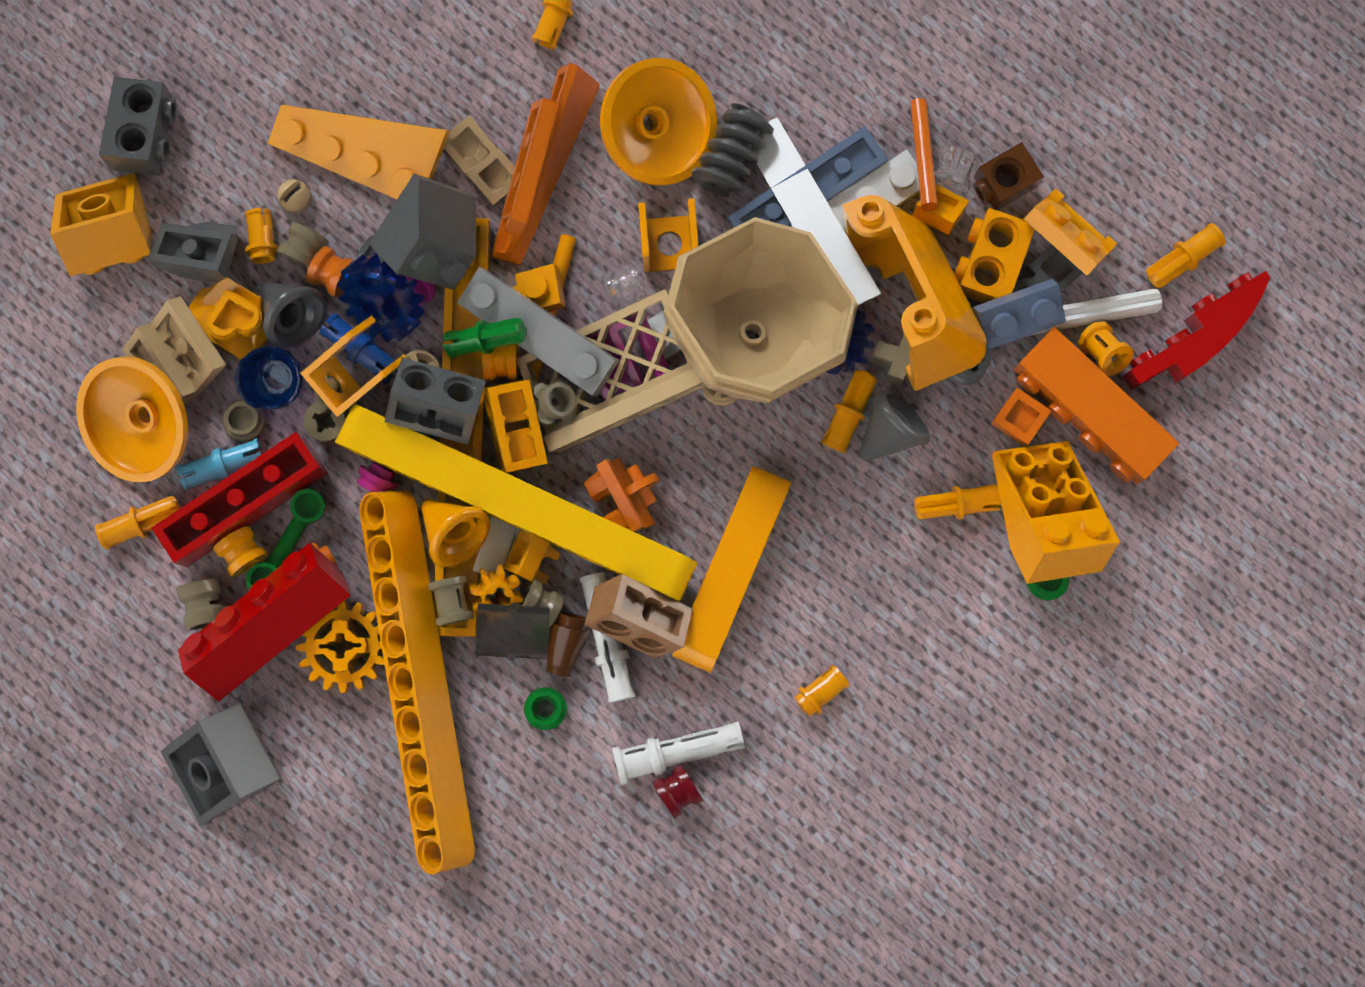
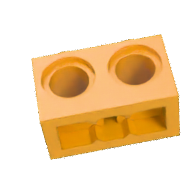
[954,208,1035,303]
[482,379,548,473]

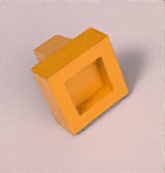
[503,530,561,584]

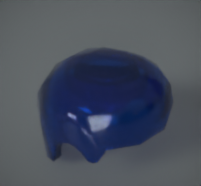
[234,346,305,410]

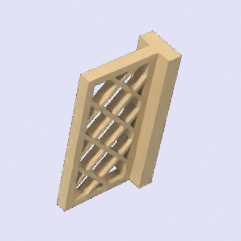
[516,289,707,452]

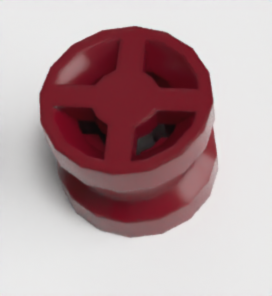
[652,764,704,819]

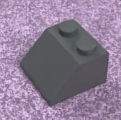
[369,173,476,290]
[160,703,280,826]

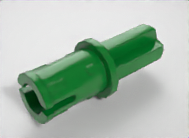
[443,318,527,358]

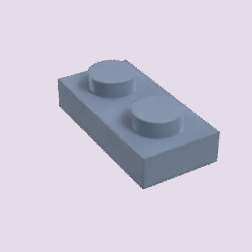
[973,279,1066,350]

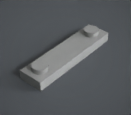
[457,267,620,396]

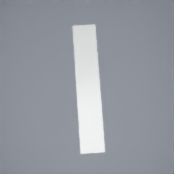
[751,118,881,305]

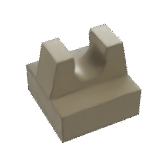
[871,335,910,388]

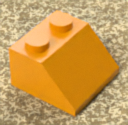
[50,173,152,277]

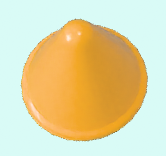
[421,499,490,568]

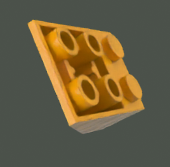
[992,441,1120,584]

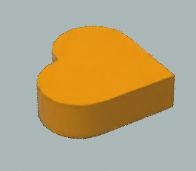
[207,288,264,343]

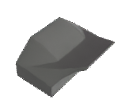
[147,222,238,283]

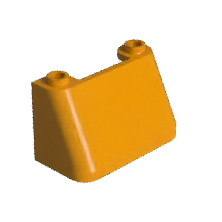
[842,195,987,391]

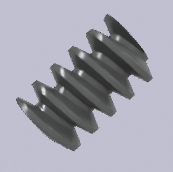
[692,103,775,198]

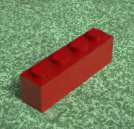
[151,432,329,567]
[178,542,351,702]

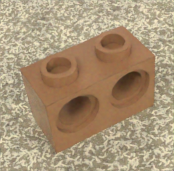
[585,574,692,658]

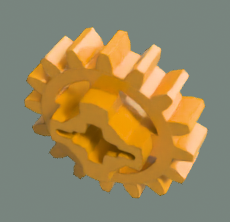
[296,600,384,693]

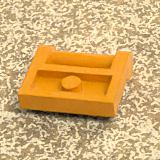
[1024,188,1118,276]

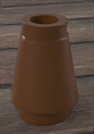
[546,611,591,677]

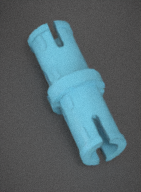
[176,438,263,491]

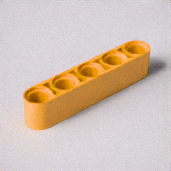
[672,466,792,673]

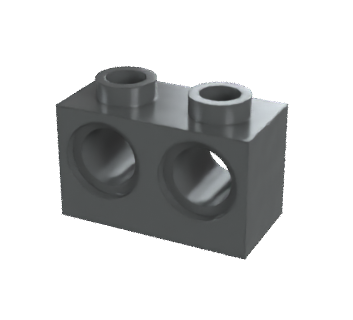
[99,77,177,176]
[384,357,486,445]

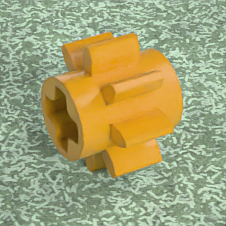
[468,564,523,621]

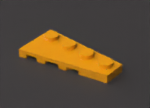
[267,105,451,199]

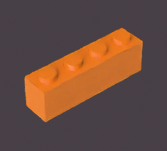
[1013,327,1180,485]

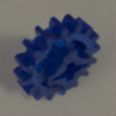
[337,253,425,342]

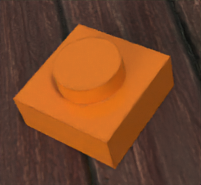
[991,387,1051,447]

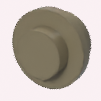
[222,399,266,441]

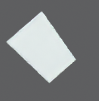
[472,517,516,574]

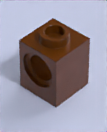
[973,142,1044,210]

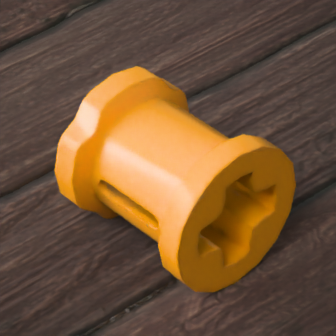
[1077,321,1134,376]

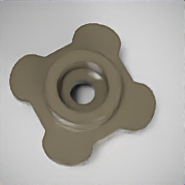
[532,380,576,425]

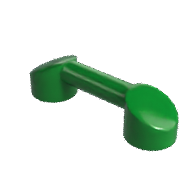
[246,489,326,590]

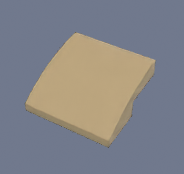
[122,296,226,406]

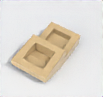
[444,115,515,206]

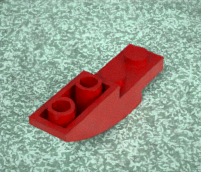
[1123,271,1270,390]

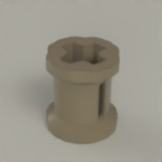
[428,576,474,626]

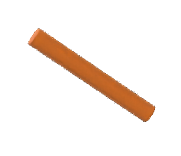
[910,98,938,212]

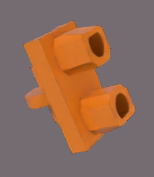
[584,458,660,532]

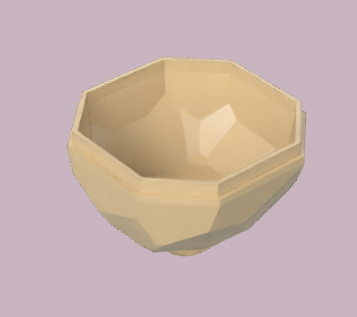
[664,217,858,403]

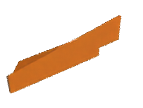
[491,63,600,265]

